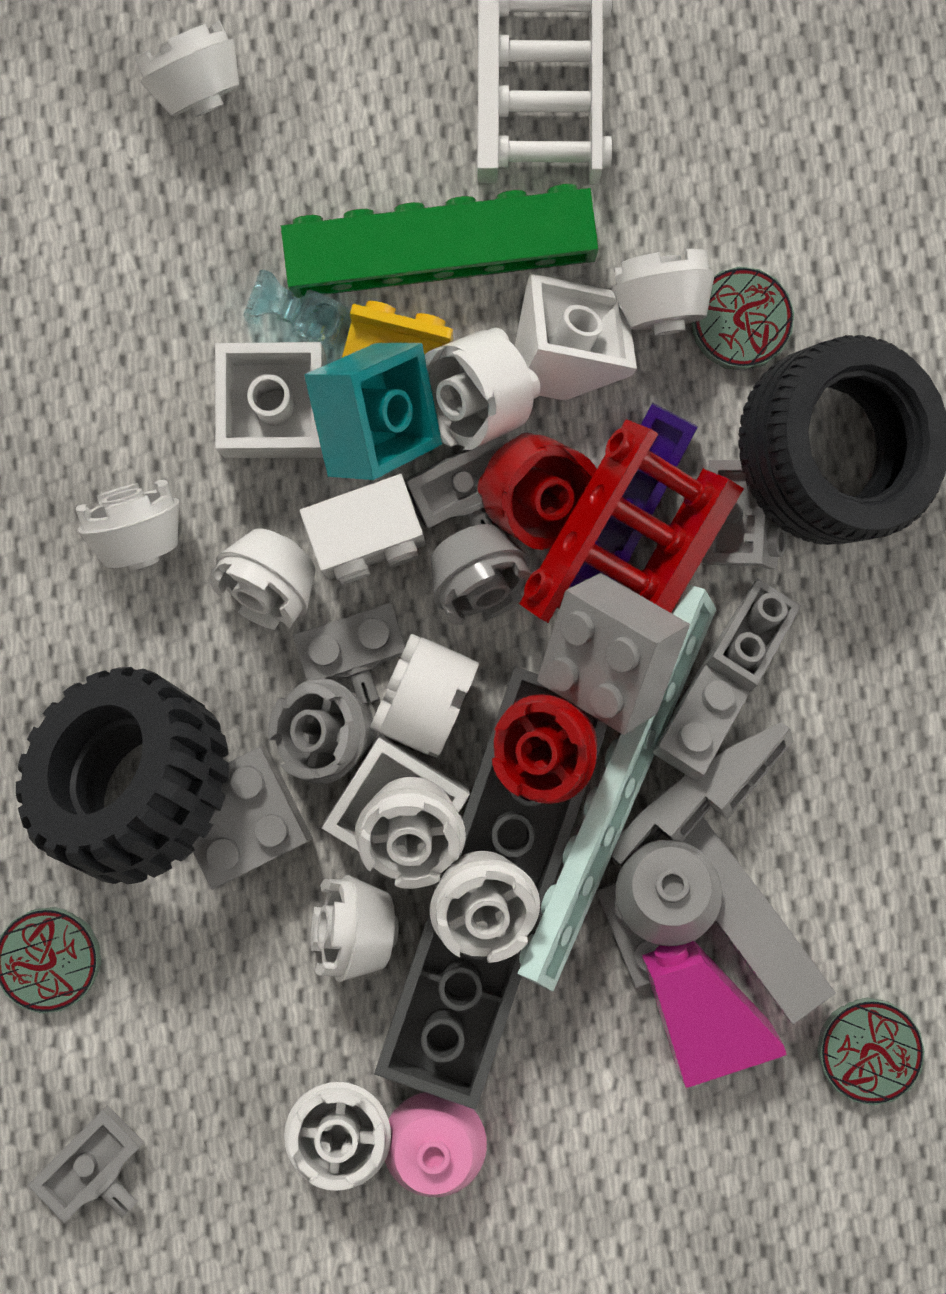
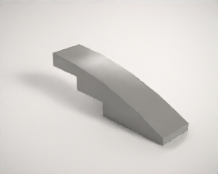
[611,722,794,867]
[682,818,836,1025]

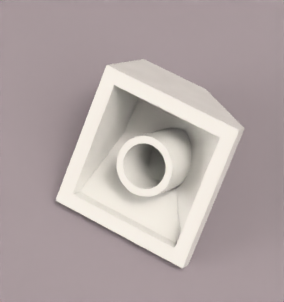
[515,273,637,401]

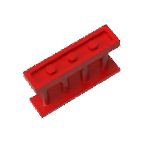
[519,419,744,623]

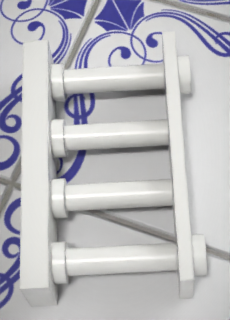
[477,0,612,184]

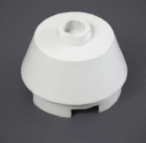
[135,21,239,117]
[611,249,715,336]
[76,480,179,570]
[209,529,315,630]
[355,777,466,889]
[430,851,540,963]
[311,875,399,982]
[284,1082,391,1191]

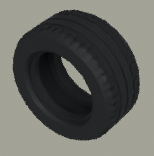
[738,335,946,545]

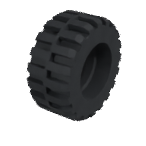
[16,667,230,885]

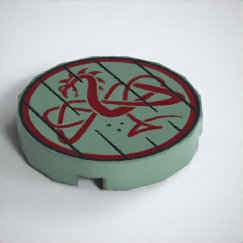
[691,267,794,370]
[0,907,101,1013]
[817,997,925,1105]

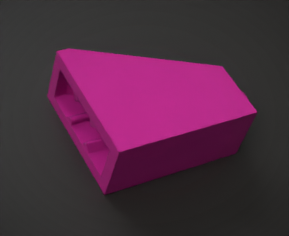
[642,941,787,1088]

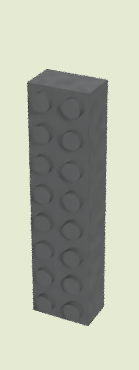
[374,666,608,1110]

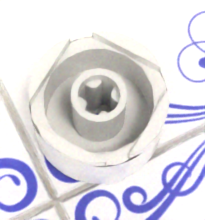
[425,328,541,450]
[369,634,479,758]

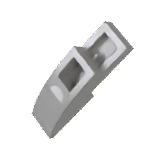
[652,578,801,781]

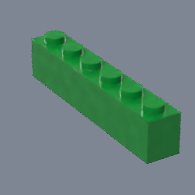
[280,184,599,299]

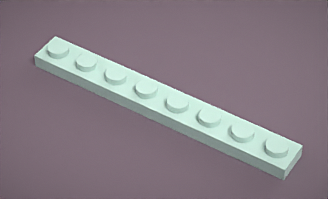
[517,584,716,991]

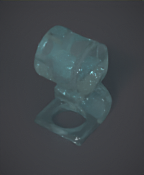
[243,270,348,349]

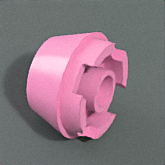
[385,1092,487,1198]

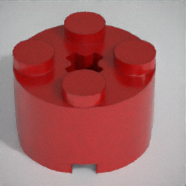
[477,432,597,550]

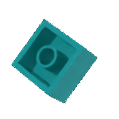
[304,343,442,480]

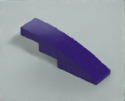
[568,402,698,589]

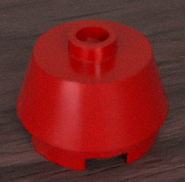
[492,694,597,804]

